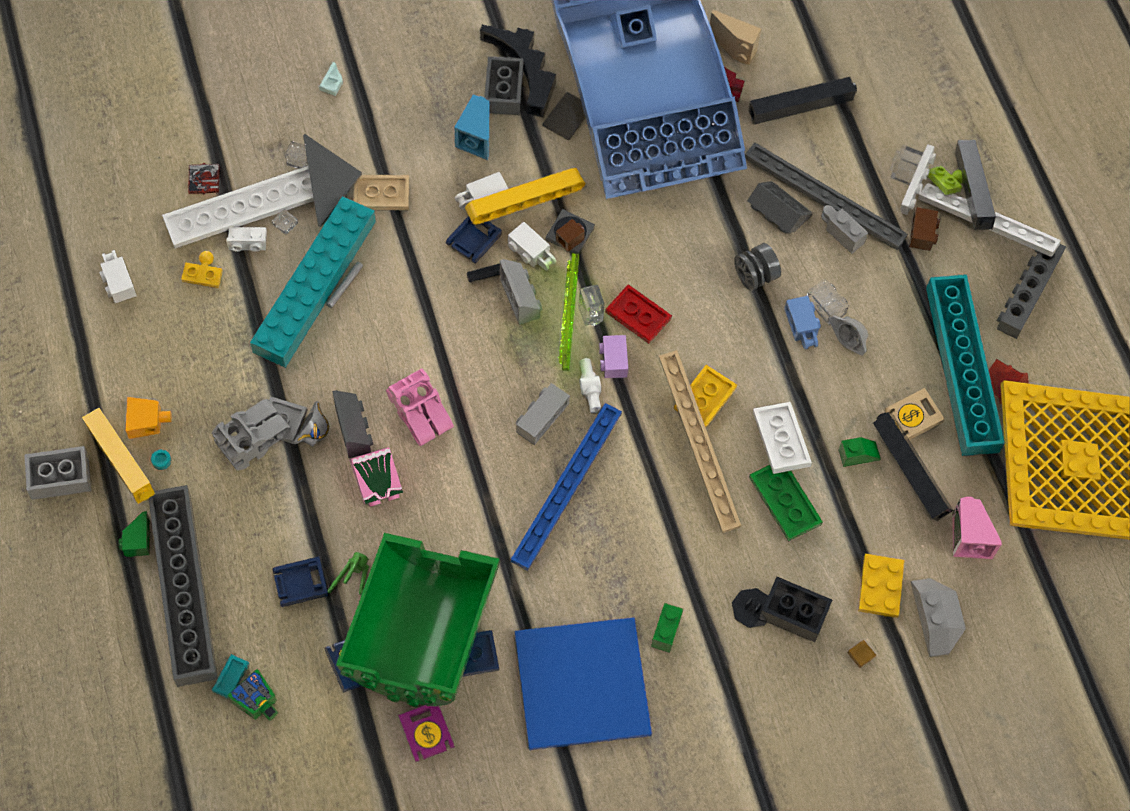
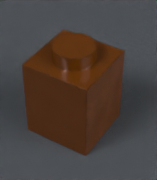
[555,219,585,253]

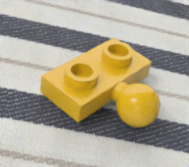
[181,251,223,288]

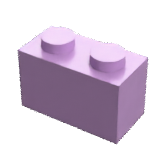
[599,335,628,378]

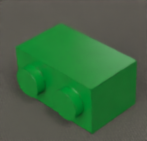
[651,603,683,653]

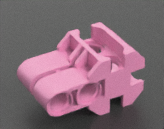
[386,368,454,446]

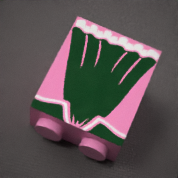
[349,447,403,507]
[952,497,1002,559]

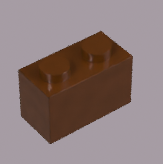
[909,207,940,251]

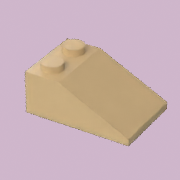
[710,10,761,65]

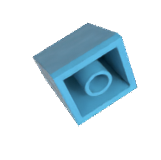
[454,94,490,160]

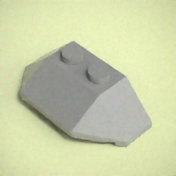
[911,578,966,657]

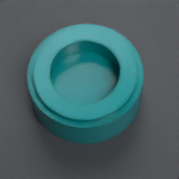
[151,449,172,470]

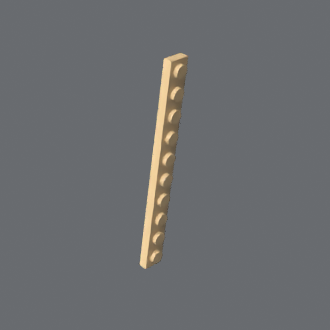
[659,350,741,533]

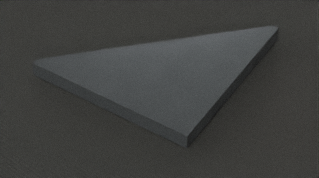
[303,134,362,228]

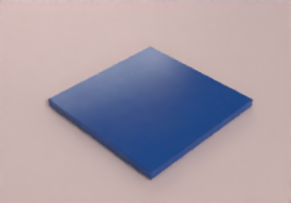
[515,617,652,750]

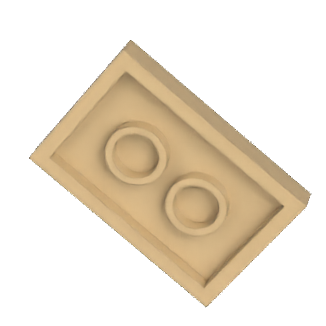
[354,175,409,210]

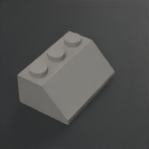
[500,259,542,325]

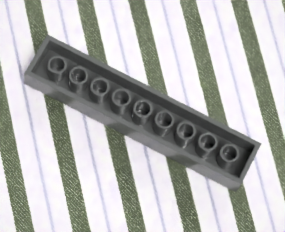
[148,485,218,687]

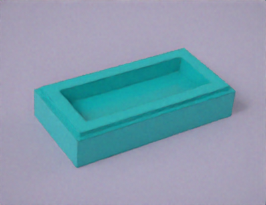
[212,654,250,699]

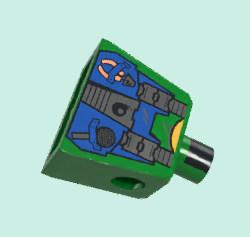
[227,669,278,721]

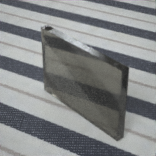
[542,92,586,140]

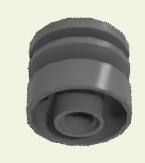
[734,243,781,291]

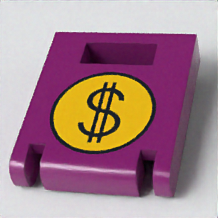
[398,705,455,762]

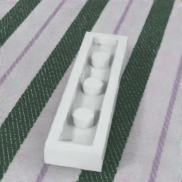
[901,144,936,215]

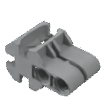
[211,399,291,471]

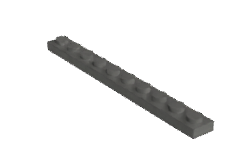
[745,142,908,250]

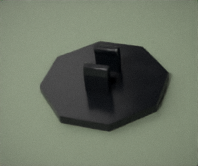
[732,588,768,628]

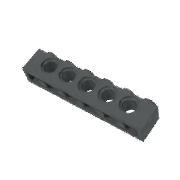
[997,244,1066,339]

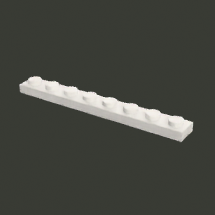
[919,183,1061,257]

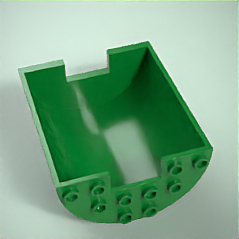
[336,533,500,707]

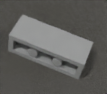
[516,383,570,445]

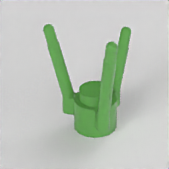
[327,552,370,595]

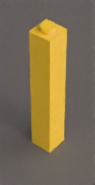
[82,408,155,504]

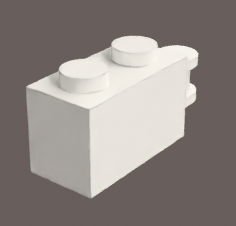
[455,172,508,210]
[508,222,557,270]
[99,250,136,303]

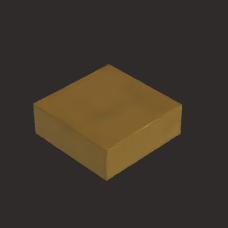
[847,640,876,668]

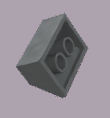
[747,181,813,234]
[332,390,373,458]

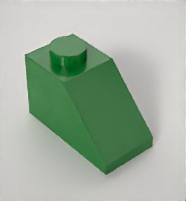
[838,437,881,467]
[119,511,150,557]

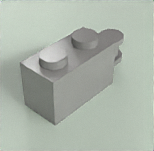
[821,205,868,254]

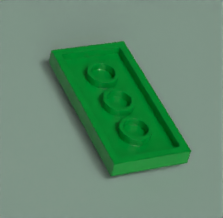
[749,465,823,542]

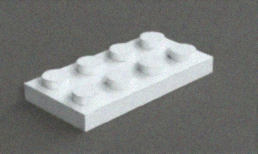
[753,402,812,474]

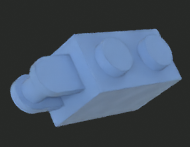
[784,296,821,349]

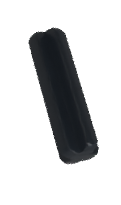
[467,264,500,282]

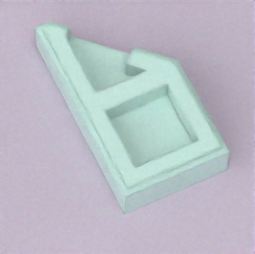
[319,62,343,96]

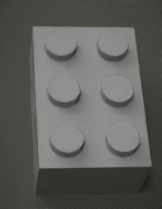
[24,446,91,500]

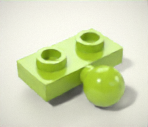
[927,166,962,195]

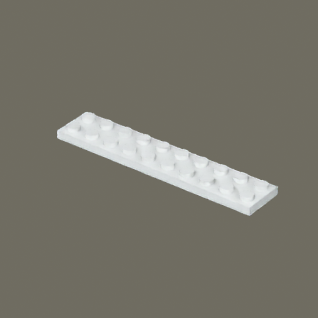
[162,166,314,248]

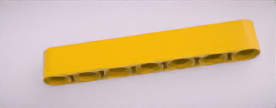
[465,168,586,225]

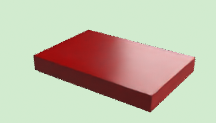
[605,284,672,344]

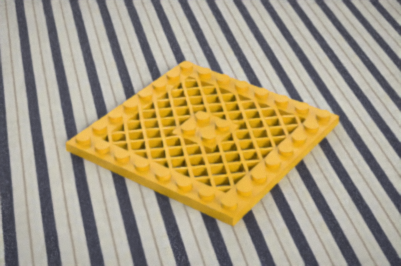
[1001,381,1130,540]

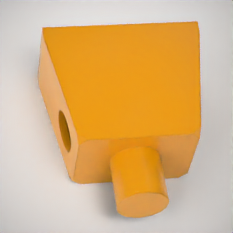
[126,397,172,439]

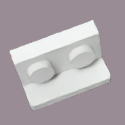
[226,227,267,252]

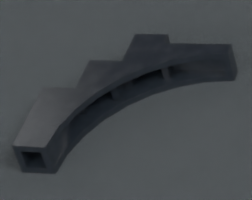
[480,24,556,118]

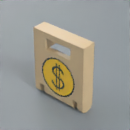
[885,388,945,440]

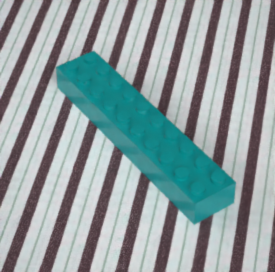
[250,196,376,368]
[926,274,1005,456]

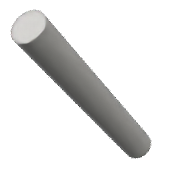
[326,262,363,308]

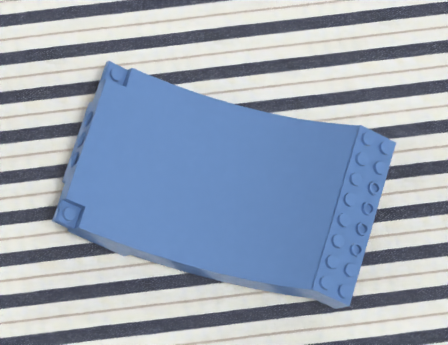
[551,0,747,199]

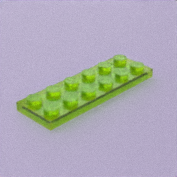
[559,254,579,371]

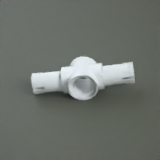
[579,358,601,413]

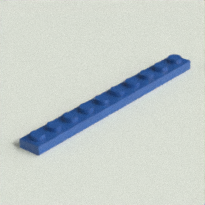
[511,403,622,571]

